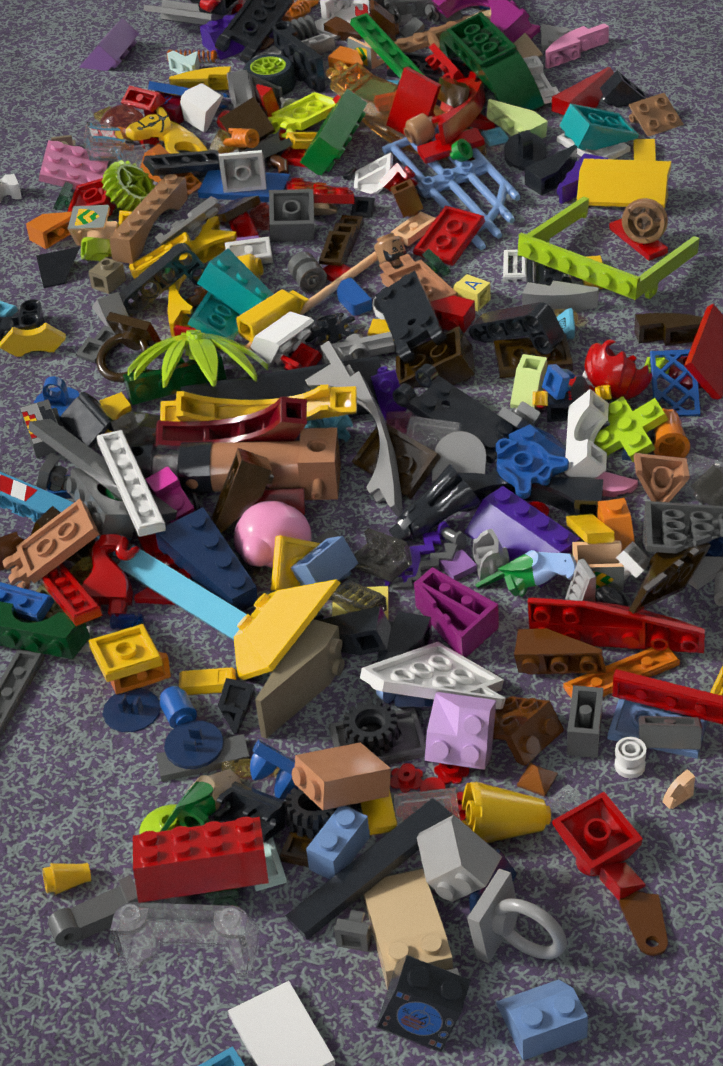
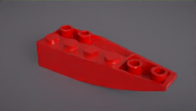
[527,597,705,653]

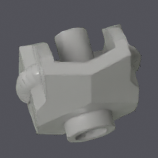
[473,529,509,581]

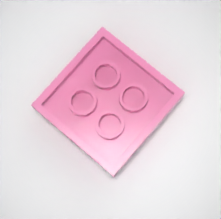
[38,140,109,190]

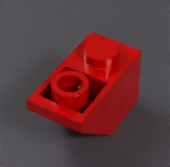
[430,295,475,333]

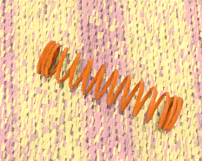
[167,49,217,63]

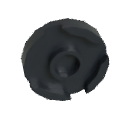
[504,130,547,171]

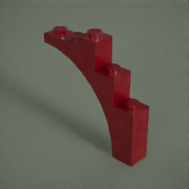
[156,397,307,450]

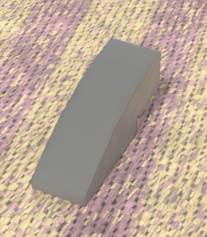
[522,281,599,313]

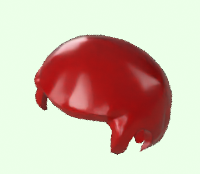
[584,339,652,400]

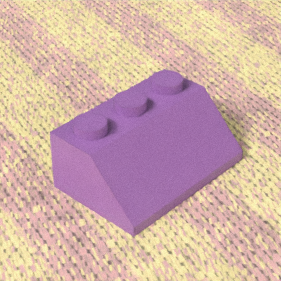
[79,18,139,71]

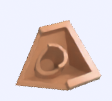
[634,453,690,502]

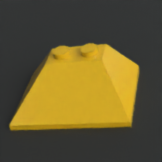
[234,579,341,680]

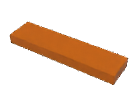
[563,647,680,699]

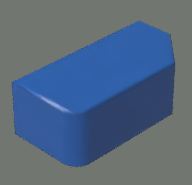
[337,277,373,316]

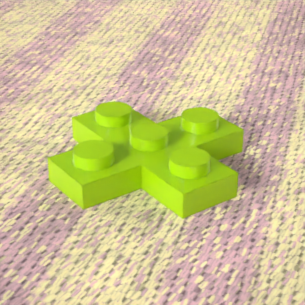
[594,396,668,462]

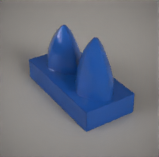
[250,739,299,799]

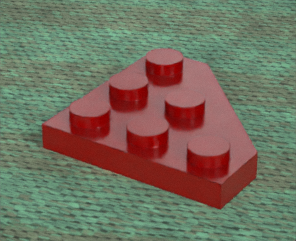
[286,178,354,204]

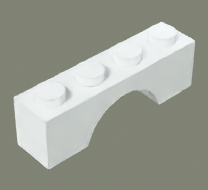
[565,389,609,479]

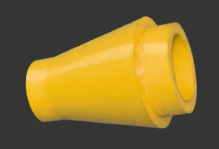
[43,863,91,895]

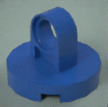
[34,376,79,417]

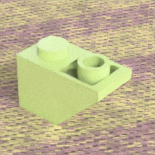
[510,354,547,409]

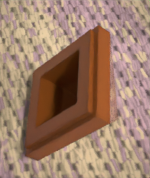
[517,763,558,797]

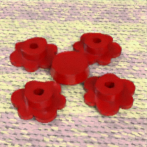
[390,763,469,822]

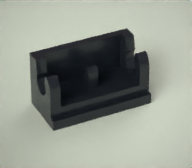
[214,781,286,843]

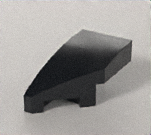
[218,678,256,734]

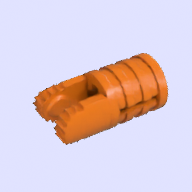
[223,128,259,148]

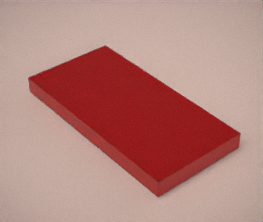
[684,303,723,400]

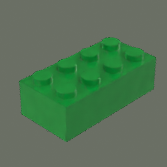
[300,89,367,176]

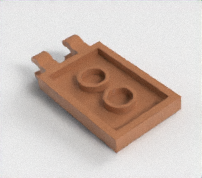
[379,254,457,301]
[2,499,100,589]

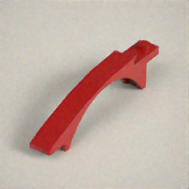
[432,71,486,145]

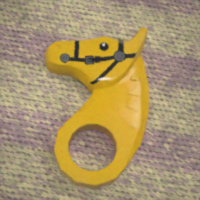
[126,107,207,154]

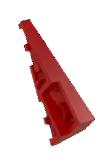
[552,67,614,115]

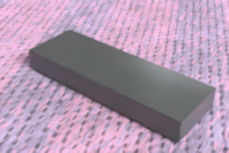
[156,734,250,782]

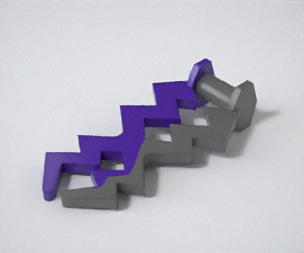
[384,521,466,590]

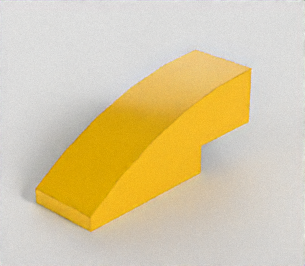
[169,66,231,95]

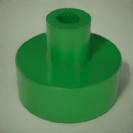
[450,139,473,162]

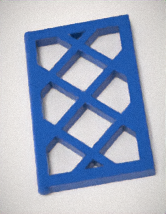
[650,349,700,417]

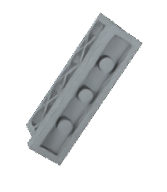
[143,0,232,25]

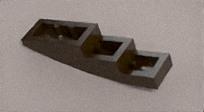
[319,215,364,266]

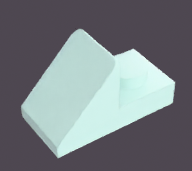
[167,51,200,74]

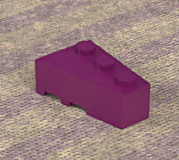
[414,567,499,658]

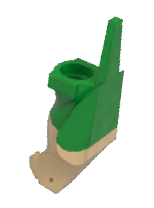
[159,769,242,832]

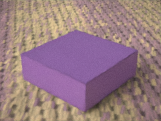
[439,549,477,580]

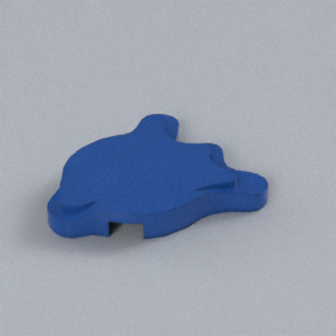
[496,438,569,499]

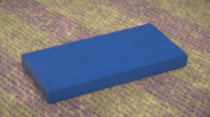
[198,170,291,202]

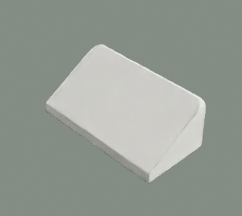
[225,237,273,264]

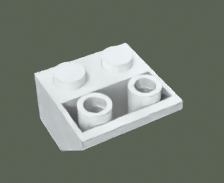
[250,312,314,367]

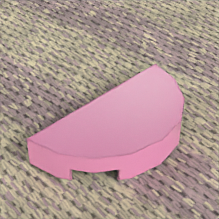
[596,472,638,497]

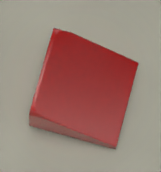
[600,862,646,900]

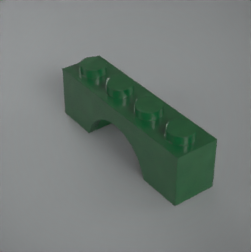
[123,352,227,405]
[0,602,90,659]

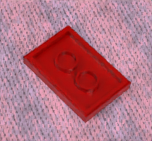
[386,67,442,135]
[413,206,485,266]

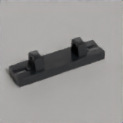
[143,150,220,180]

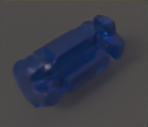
[110,613,145,629]

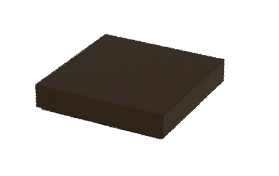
[219,97,276,151]
[205,196,261,222]

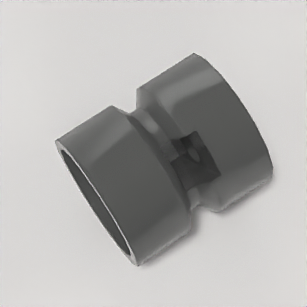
[288,252,327,293]

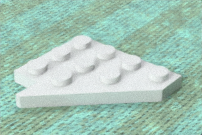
[360,642,505,709]

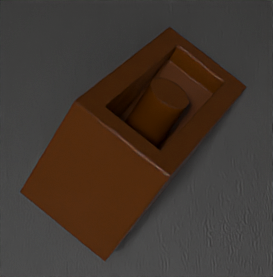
[370,0,399,41]

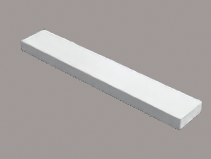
[97,430,166,537]

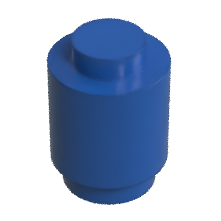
[160,686,197,728]

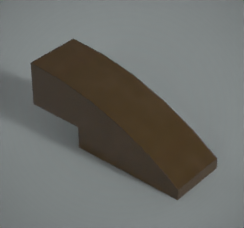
[437,77,470,107]
[634,313,703,346]

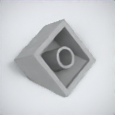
[417,815,502,902]

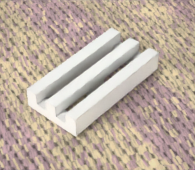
[503,250,527,282]

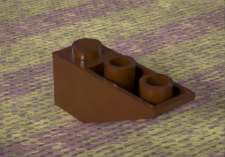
[390,179,424,218]
[514,628,606,675]

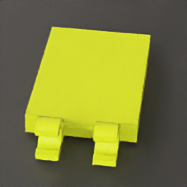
[268,92,335,138]

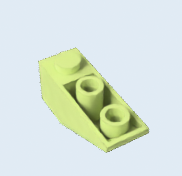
[487,99,548,138]

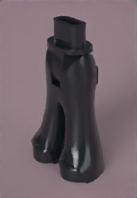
[388,464,481,546]

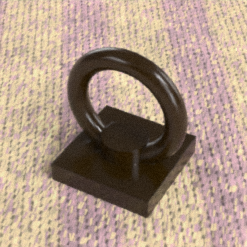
[96,312,162,382]

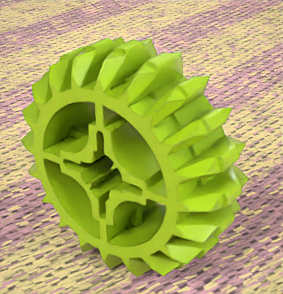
[101,160,156,212]

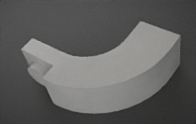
[226,70,252,109]

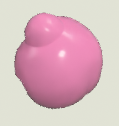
[234,500,312,569]

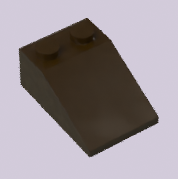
[396,326,475,388]
[211,448,274,533]

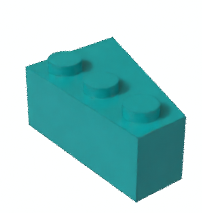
[197,248,273,315]

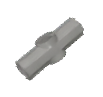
[320,332,395,364]

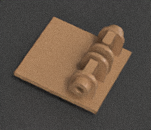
[629,93,684,137]

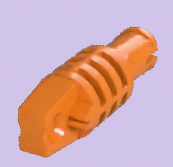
[281,0,319,22]

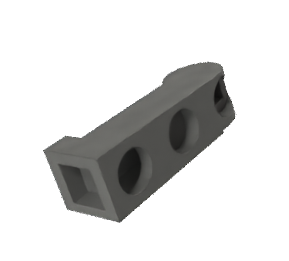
[48,875,144,946]

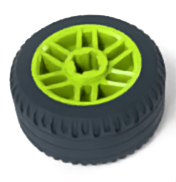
[243,54,296,95]

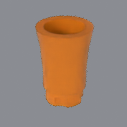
[654,408,690,458]

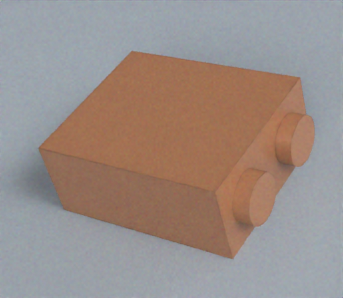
[292,742,391,810]

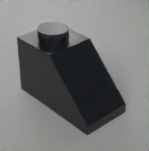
[600,70,647,108]

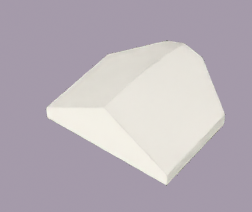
[180,83,223,132]
[354,153,393,194]

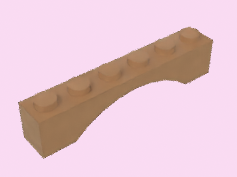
[109,174,188,264]

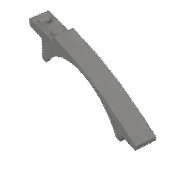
[305,341,403,517]

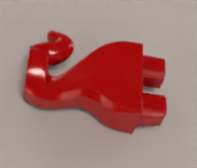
[81,534,140,618]

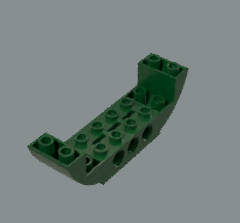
[440,12,545,111]

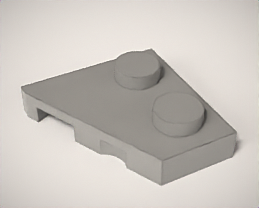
[541,24,573,51]

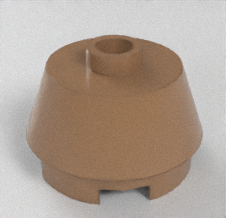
[622,198,668,243]

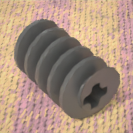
[286,15,317,41]

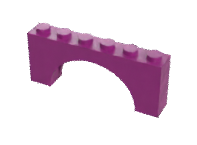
[431,0,532,43]

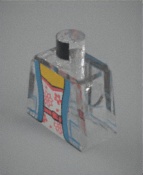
[83,122,134,161]

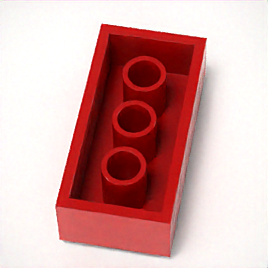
[133,817,269,903]

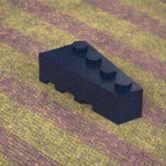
[155,508,258,611]

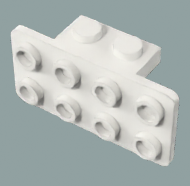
[315,0,370,39]

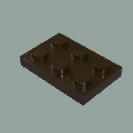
[494,334,573,378]
[351,424,441,499]

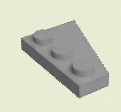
[155,196,222,245]

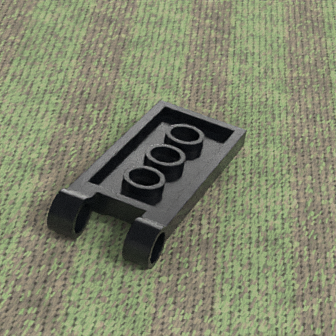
[215,0,294,63]
[375,270,447,365]
[392,364,519,464]

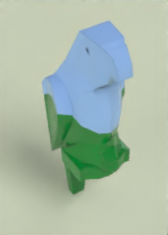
[475,550,577,597]

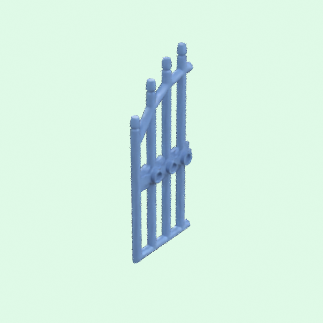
[382,125,520,250]

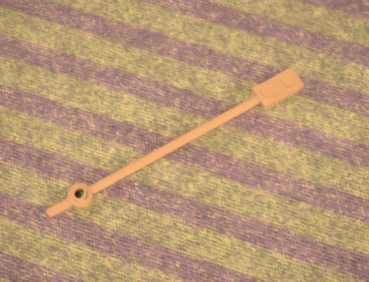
[244,211,436,351]

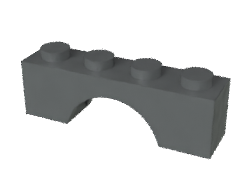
[66,468,134,538]

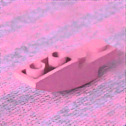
[545,23,609,69]

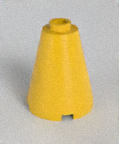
[462,781,551,843]

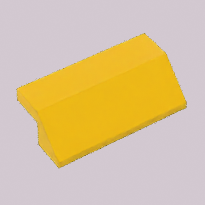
[577,159,671,208]

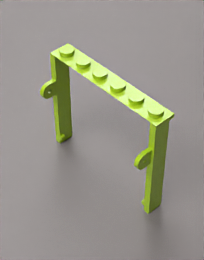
[517,196,700,300]

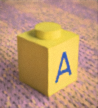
[453,274,491,312]

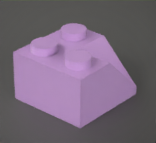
[425,692,496,770]

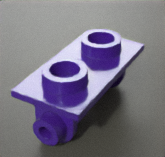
[371,366,408,421]

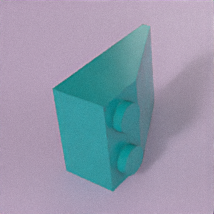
[559,103,639,150]

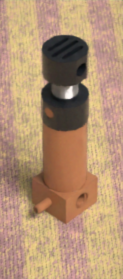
[129,428,341,500]

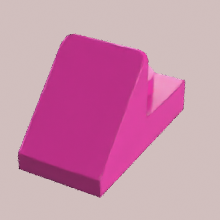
[145,466,195,523]

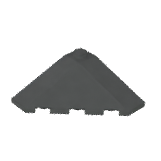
[642,501,723,553]

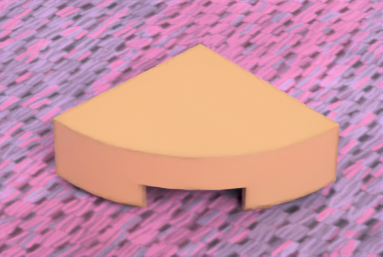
[663,769,695,809]

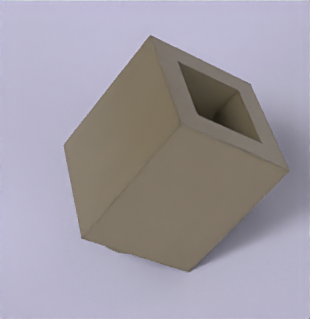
[88,257,126,294]

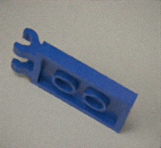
[148,81,230,109]

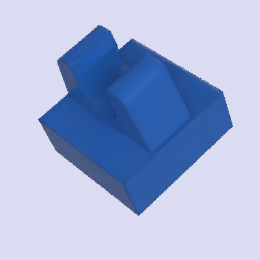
[542,364,575,400]

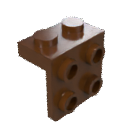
[493,696,564,766]

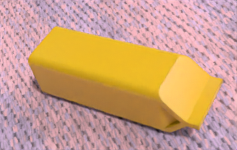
[236,289,309,343]

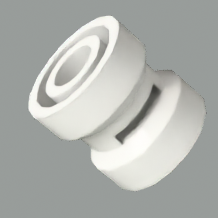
[615,737,646,778]

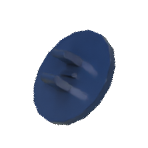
[102,688,160,732]
[164,721,224,769]

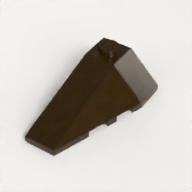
[629,543,711,614]

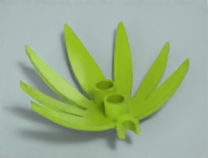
[127,330,268,388]

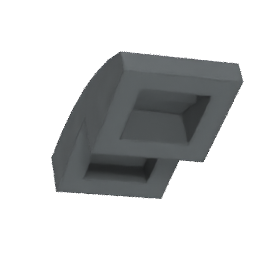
[76,325,119,363]

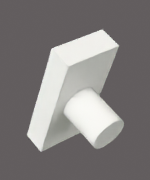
[616,542,651,581]

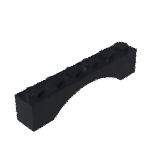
[458,472,603,517]

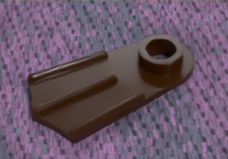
[619,891,668,956]

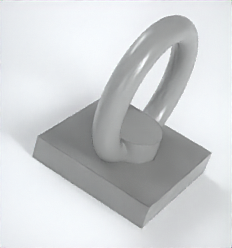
[467,869,567,963]

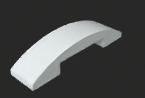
[523,56,560,104]

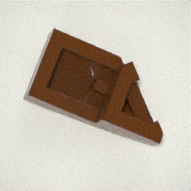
[323,16,362,41]

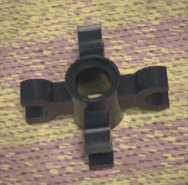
[305,313,358,346]

